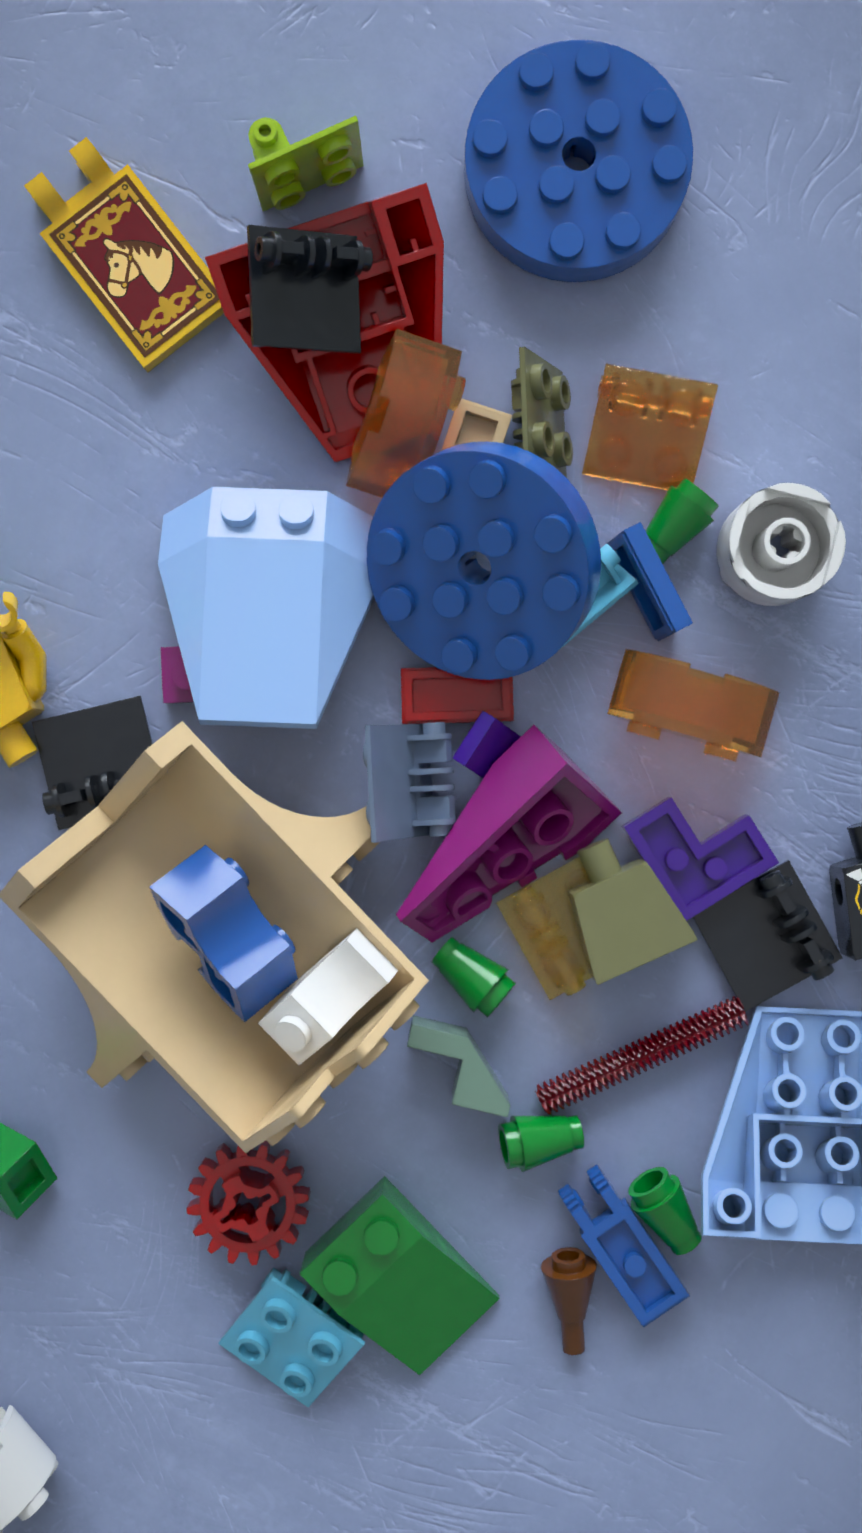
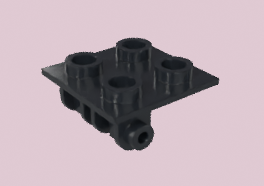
[247,225,373,354]
[32,696,153,830]
[692,860,842,1012]

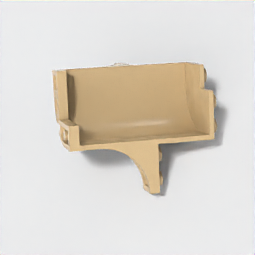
[0,721,429,1153]

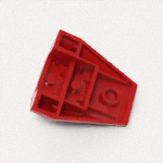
[205,183,444,462]

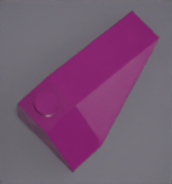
[396,725,622,943]

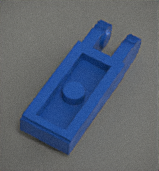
[558,1164,690,1327]

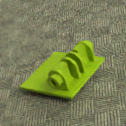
[248,115,364,212]

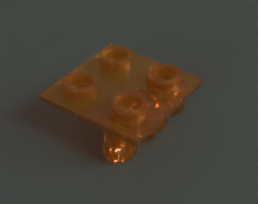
[582,363,718,491]

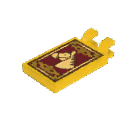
[24,137,224,373]

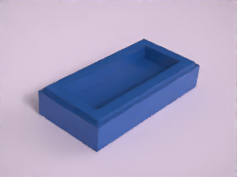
[607,522,693,641]

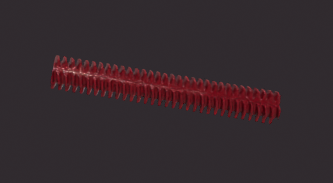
[535,996,749,1115]

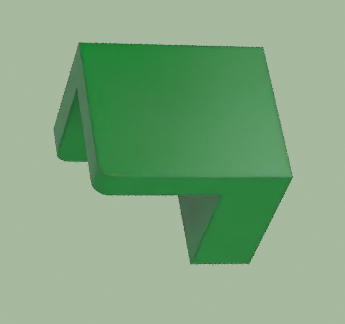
[0,1123,57,1220]

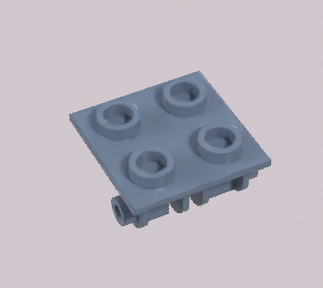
[363,722,456,843]

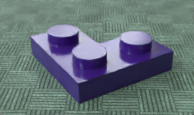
[621,797,779,921]

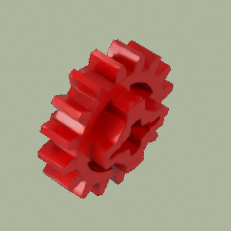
[186,1141,311,1266]

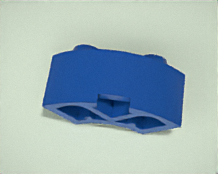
[149,845,298,1022]

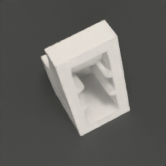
[258,928,398,1065]

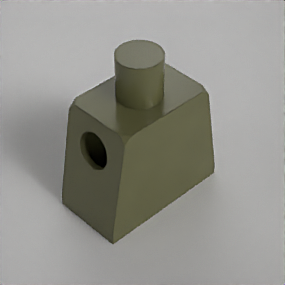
[568,838,697,985]

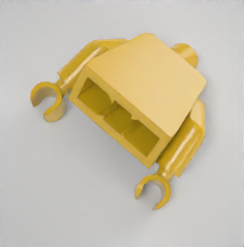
[0,592,47,768]

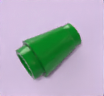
[645,478,719,564]
[431,937,516,1018]
[498,1115,584,1172]
[628,1167,702,1255]

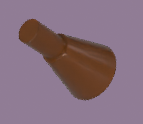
[541,1247,597,1355]

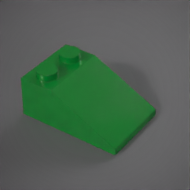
[300,1176,500,1375]

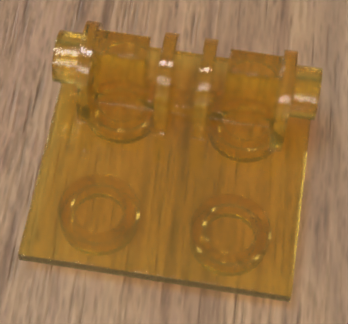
[496,857,591,1000]

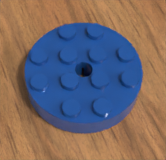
[464,40,693,282]
[367,441,601,680]

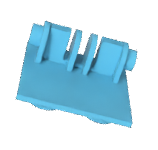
[218,1267,365,1407]

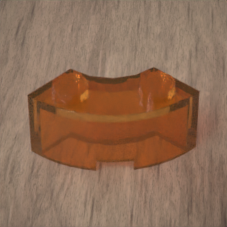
[346,329,466,498]
[607,649,780,762]

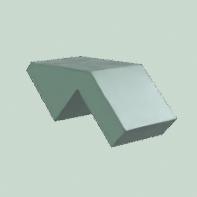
[407,1015,510,1117]

